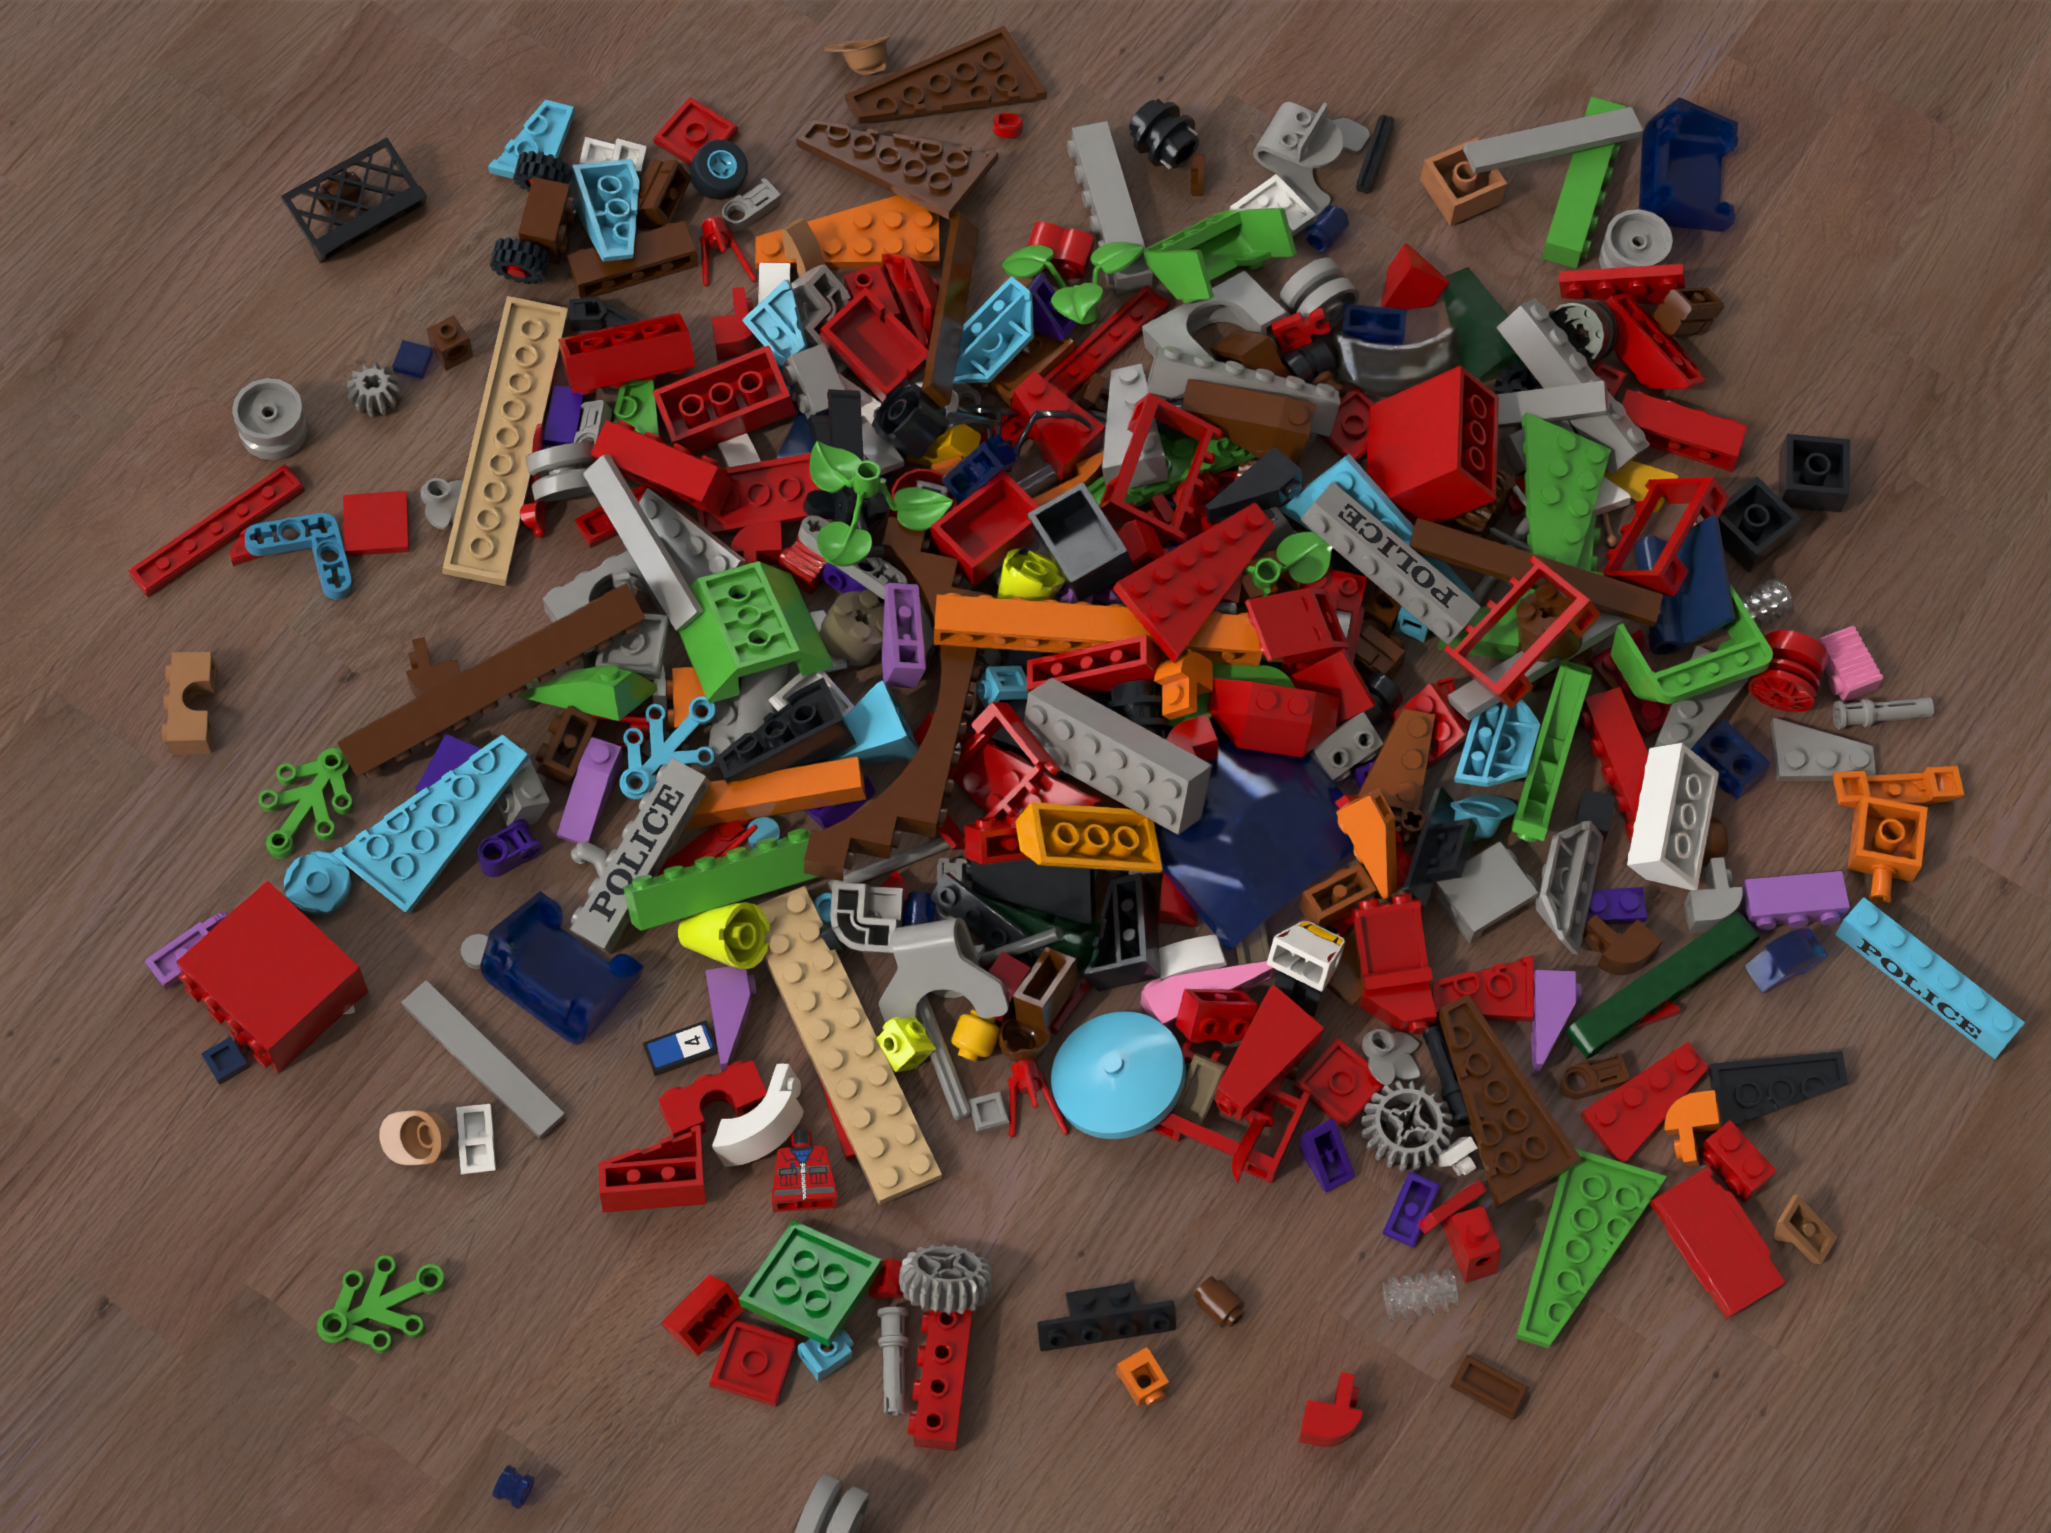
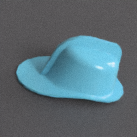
[1451,794,1517,841]

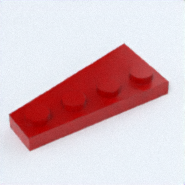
[1580,1042,1709,1164]

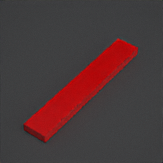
[127,464,305,597]

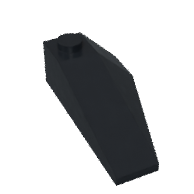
[716,677,856,783]

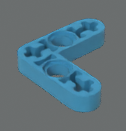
[245,513,351,600]

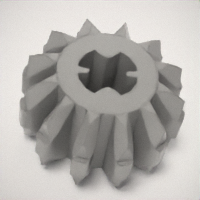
[347,362,401,418]

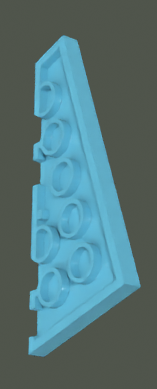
[1279,454,1475,599]
[331,735,531,914]

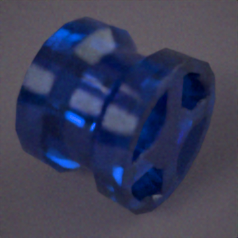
[492,1465,535,1509]

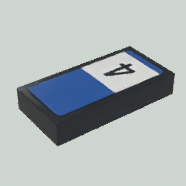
[643,1020,718,1076]

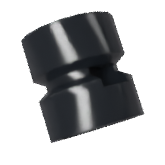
[1280,337,1336,384]
[1363,672,1403,729]
[1275,971,1322,1017]

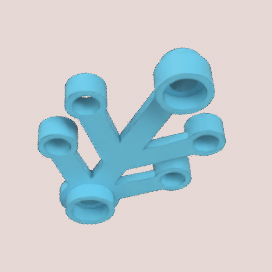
[620,696,715,800]

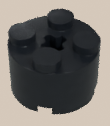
[874,382,949,459]

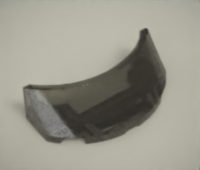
[1332,325,1459,398]

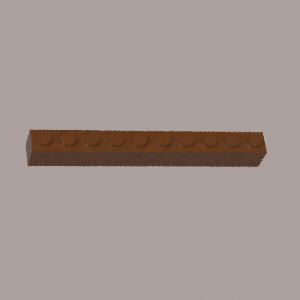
[337,583,646,778]

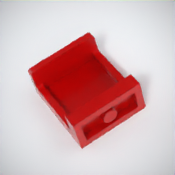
[1351,893,1433,990]

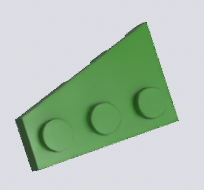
[613,379,661,437]

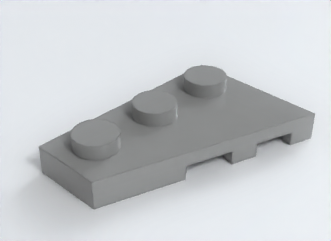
[1771,718,1876,782]

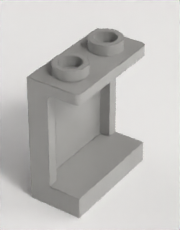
[1432,842,1538,944]

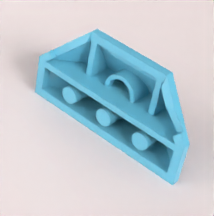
[954,276,1034,383]
[1455,699,1541,787]

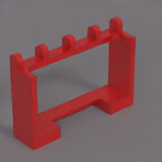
[1099,393,1224,544]
[1597,477,1729,596]
[1443,556,1601,709]
[937,702,1061,853]
[1150,1039,1311,1184]

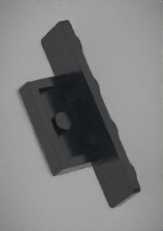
[1403,787,1477,908]
[930,873,1045,969]
[1037,1282,1176,1351]

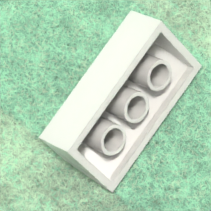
[1627,743,1719,890]

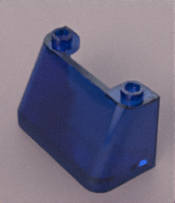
[1639,97,1738,232]
[480,891,644,1045]

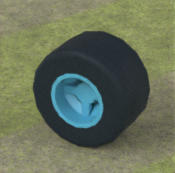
[690,139,748,200]

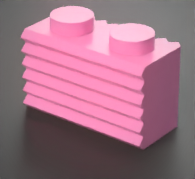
[1818,626,1883,703]

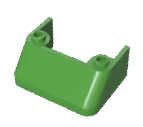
[1143,208,1297,303]
[1610,586,1773,704]

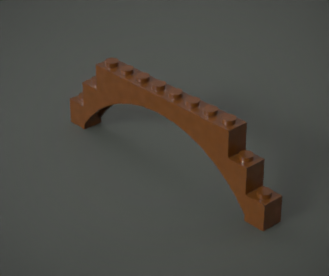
[804,517,990,881]

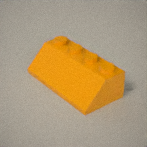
[1015,802,1163,873]

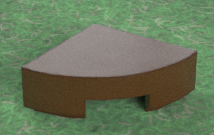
[1191,154,1205,196]

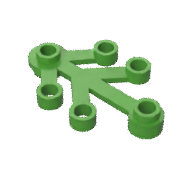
[258,748,353,860]
[317,1255,445,1354]

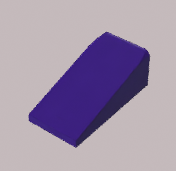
[1382,1171,1441,1248]

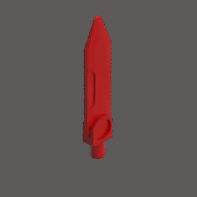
[657,818,755,876]

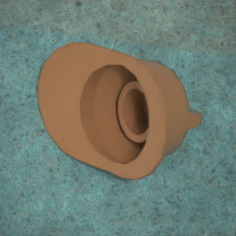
[823,35,891,75]
[379,1110,455,1165]

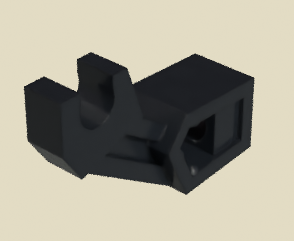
[569,297,640,331]

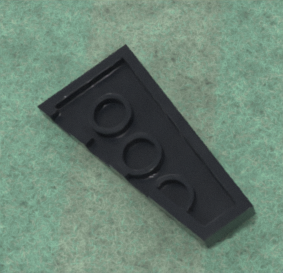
[1708,1051,1848,1126]

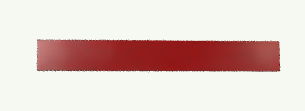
[979,285,1169,447]

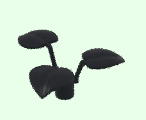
[947,404,1092,473]

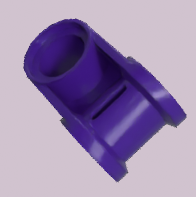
[478,819,544,877]

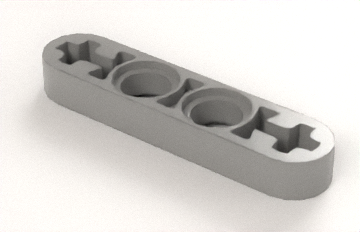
[798,515,907,600]

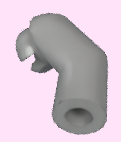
[571,842,608,878]

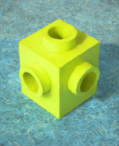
[876,1017,936,1073]

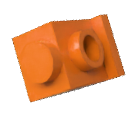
[1116,1347,1169,1407]

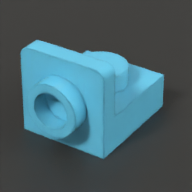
[976,666,1029,709]

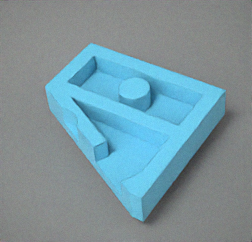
[742,280,808,367]

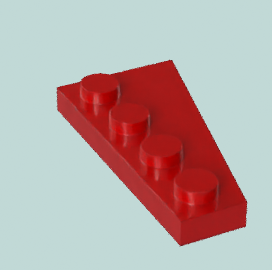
[1559,264,1686,305]

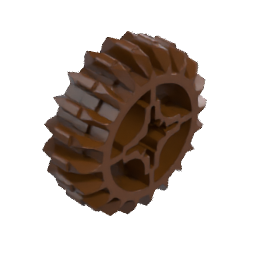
[1450,468,1515,539]

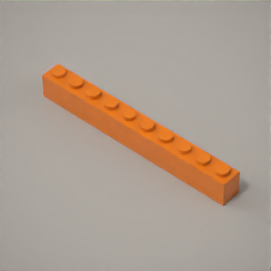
[934,593,1262,667]

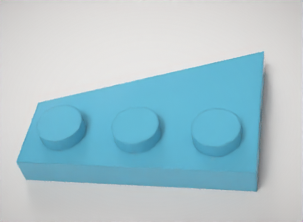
[488,100,575,179]

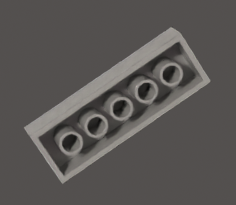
[1024,678,1212,835]

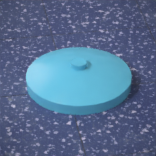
[1051,1012,1186,1139]

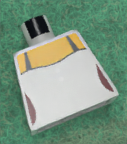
[1267,921,1345,992]

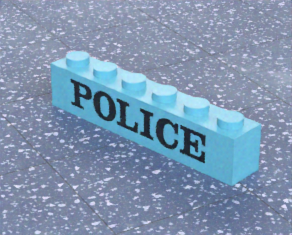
[1835,897,2025,1059]

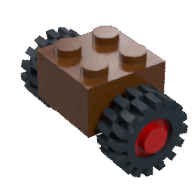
[490,151,578,284]

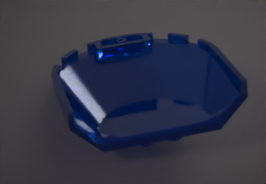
[1154,723,1354,951]

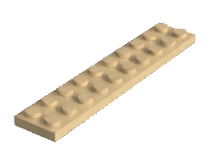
[442,296,568,586]
[758,886,942,1205]

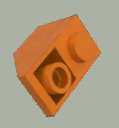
[667,667,708,730]

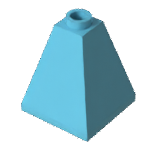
[827,681,919,765]

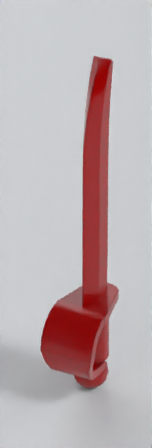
[520,423,549,538]
[1232,1097,1277,1183]

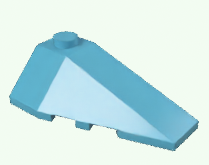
[570,159,640,262]

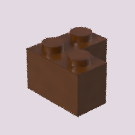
[1210,329,1291,378]

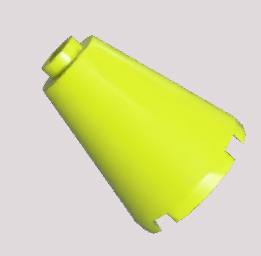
[997,549,1065,602]
[678,902,770,969]

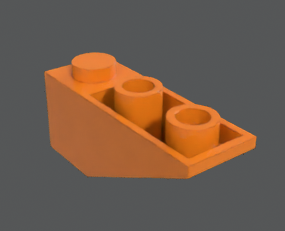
[1336,788,1397,900]

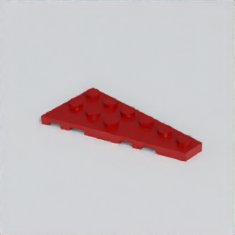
[1113,502,1275,663]
[913,712,1102,820]

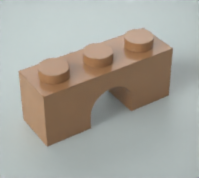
[162,652,216,755]

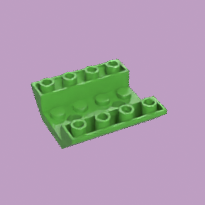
[678,561,833,704]

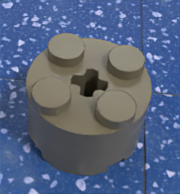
[819,590,884,666]

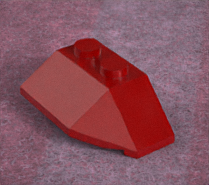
[882,252,940,369]
[1607,293,1706,389]
[1207,679,1340,758]

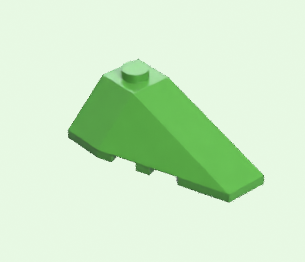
[516,665,657,721]

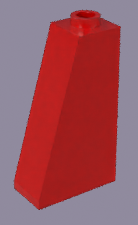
[1214,984,1324,1122]

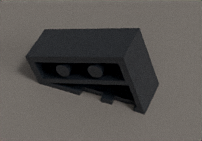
[1084,873,1161,991]

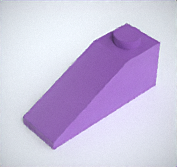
[882,582,926,688]
[557,737,624,844]
[705,966,757,1072]
[1531,970,1581,1076]

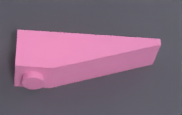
[1140,961,1277,1031]

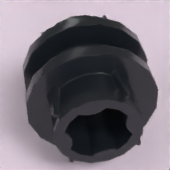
[1129,99,1199,170]
[1104,680,1172,739]

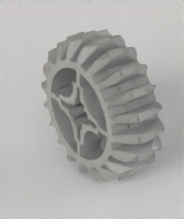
[1361,1080,1453,1172]
[899,1243,993,1315]

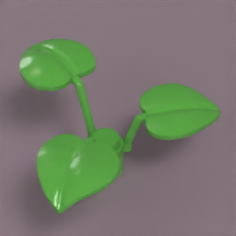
[1001,242,1144,324]
[809,441,953,567]
[1243,532,1332,663]

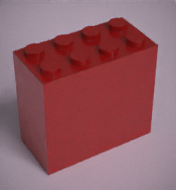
[1366,365,1499,526]
[176,880,368,1074]

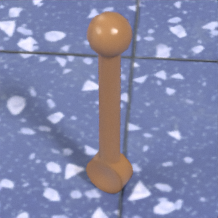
[1602,512,1618,547]

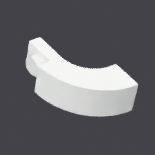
[712,1064,804,1167]

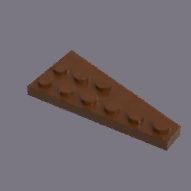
[796,119,998,220]

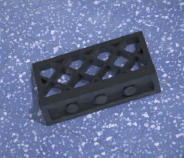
[281,137,427,263]

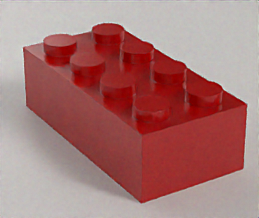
[558,312,696,395]
[652,345,796,455]
[590,420,734,517]

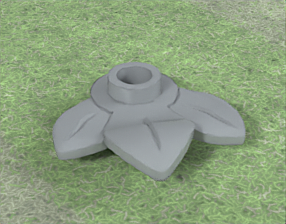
[420,478,463,530]
[1362,1029,1420,1086]

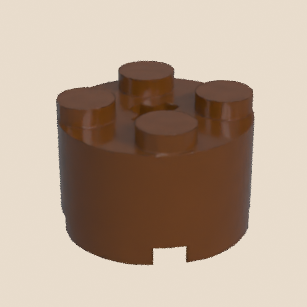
[1516,585,1583,662]

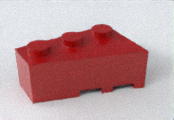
[1011,371,1105,484]
[598,1125,706,1213]

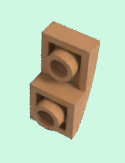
[781,218,825,277]

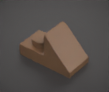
[1774,1195,1837,1264]

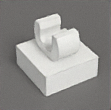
[1434,1136,1477,1176]

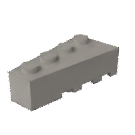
[1102,364,1169,489]

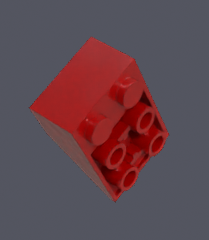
[1245,588,1349,664]

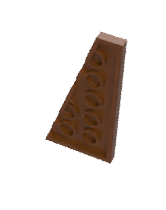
[845,26,1047,124]
[1438,994,1582,1209]

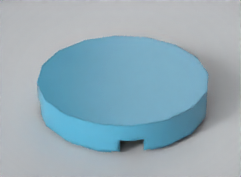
[284,851,352,916]

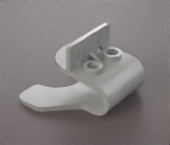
[1253,102,1369,219]
[879,918,1009,1023]

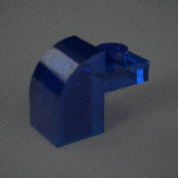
[1744,928,1828,993]

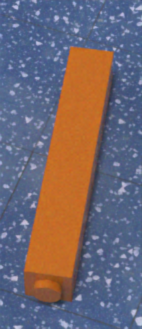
[684,757,866,830]

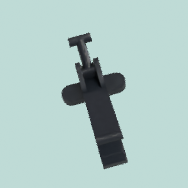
[803,389,890,558]

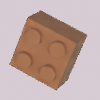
[1420,137,1507,226]

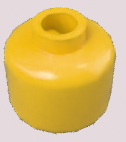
[951,1010,1000,1062]

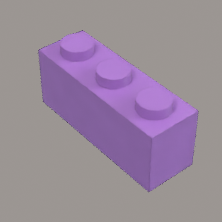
[1741,871,1850,931]

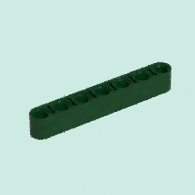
[1565,911,1761,1059]

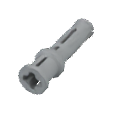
[1832,697,1934,730]
[877,1307,909,1416]

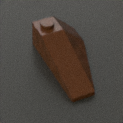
[1181,379,1316,466]

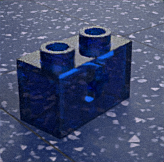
[1339,303,1407,356]
[941,434,1019,504]

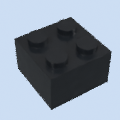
[1779,433,1850,512]
[1718,476,1802,573]

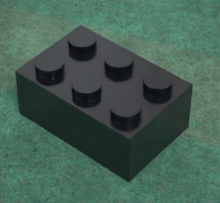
[1027,482,1135,602]

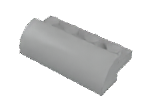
[707,638,789,767]

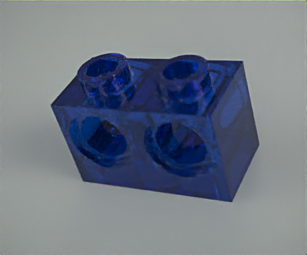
[1693,719,1771,800]

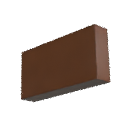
[1450,1354,1529,1420]

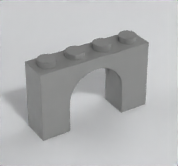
[1142,271,1287,357]
[542,550,671,669]

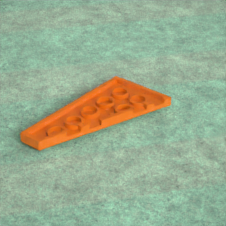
[755,195,940,269]

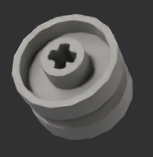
[1599,209,1673,269]
[1279,257,1360,336]
[232,378,309,460]
[525,442,596,502]
[795,1473,871,1533]

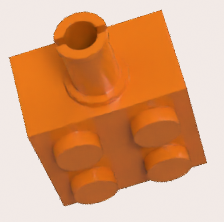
[1847,795,1928,904]

